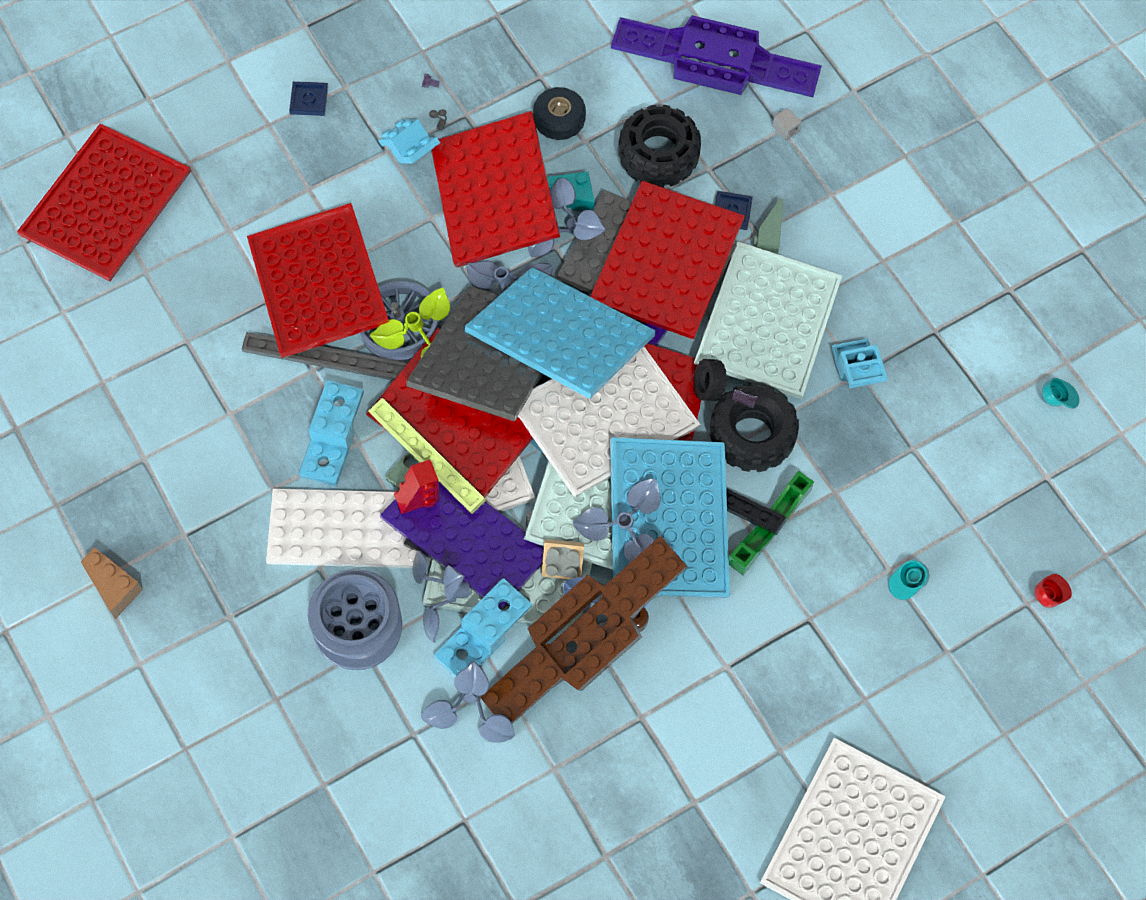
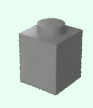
[772,108,802,141]

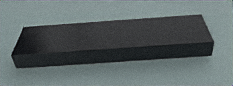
[726,488,787,535]

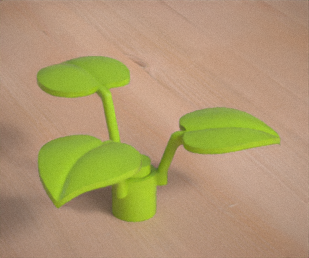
[370,288,450,358]

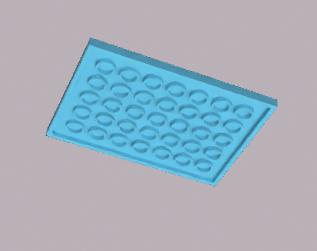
[465,267,655,399]
[610,437,730,598]

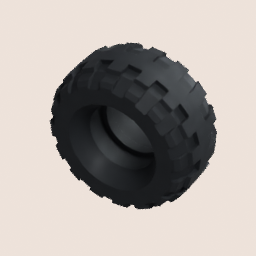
[618,105,701,188]
[710,383,799,472]

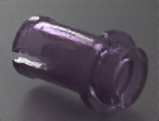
[731,389,757,408]

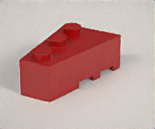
[394,459,439,514]

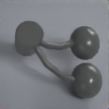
[429,109,447,130]

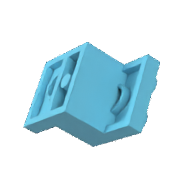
[378,118,440,164]
[831,339,887,388]

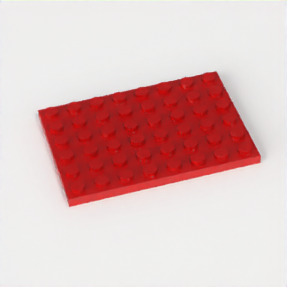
[431,111,560,268]
[17,123,191,282]
[590,181,745,340]
[247,203,389,358]
[366,328,533,498]

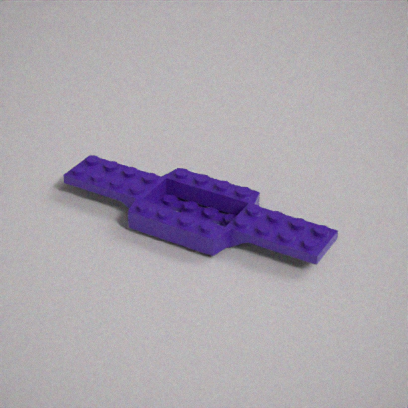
[611,15,822,97]

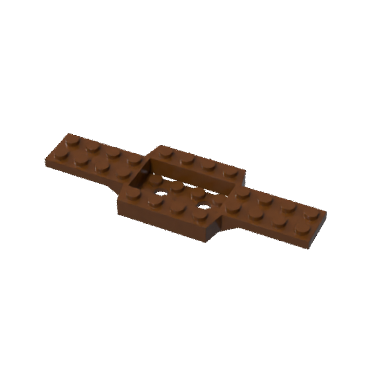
[480,536,688,724]

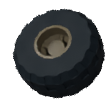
[533,87,586,140]

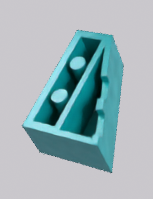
[547,171,595,211]

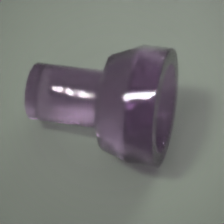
[422,73,440,88]

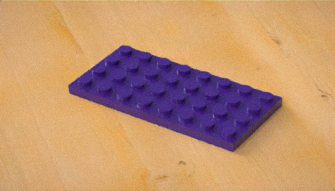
[380,482,544,610]

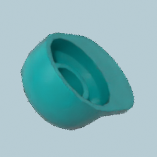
[1042,378,1079,409]
[889,560,930,600]

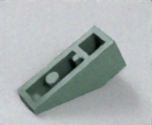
[753,199,783,254]

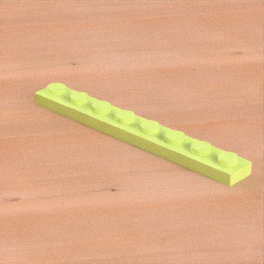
[369,398,486,514]

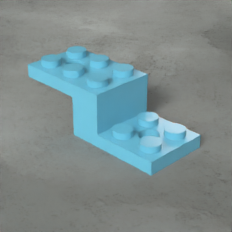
[299,380,364,486]
[434,578,532,677]

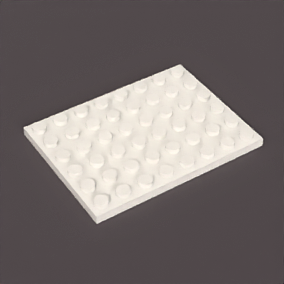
[518,347,700,498]
[760,738,945,900]

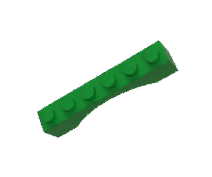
[729,471,814,575]

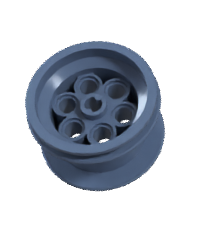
[307,569,402,670]

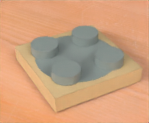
[542,539,585,579]

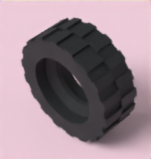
[694,359,727,401]

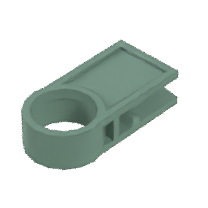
[385,453,420,490]

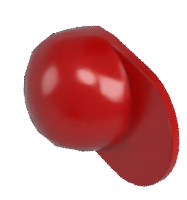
[1034,574,1072,608]

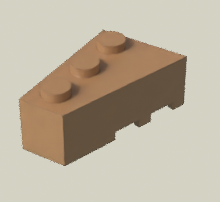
[81,547,142,619]

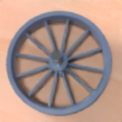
[360,281,441,361]

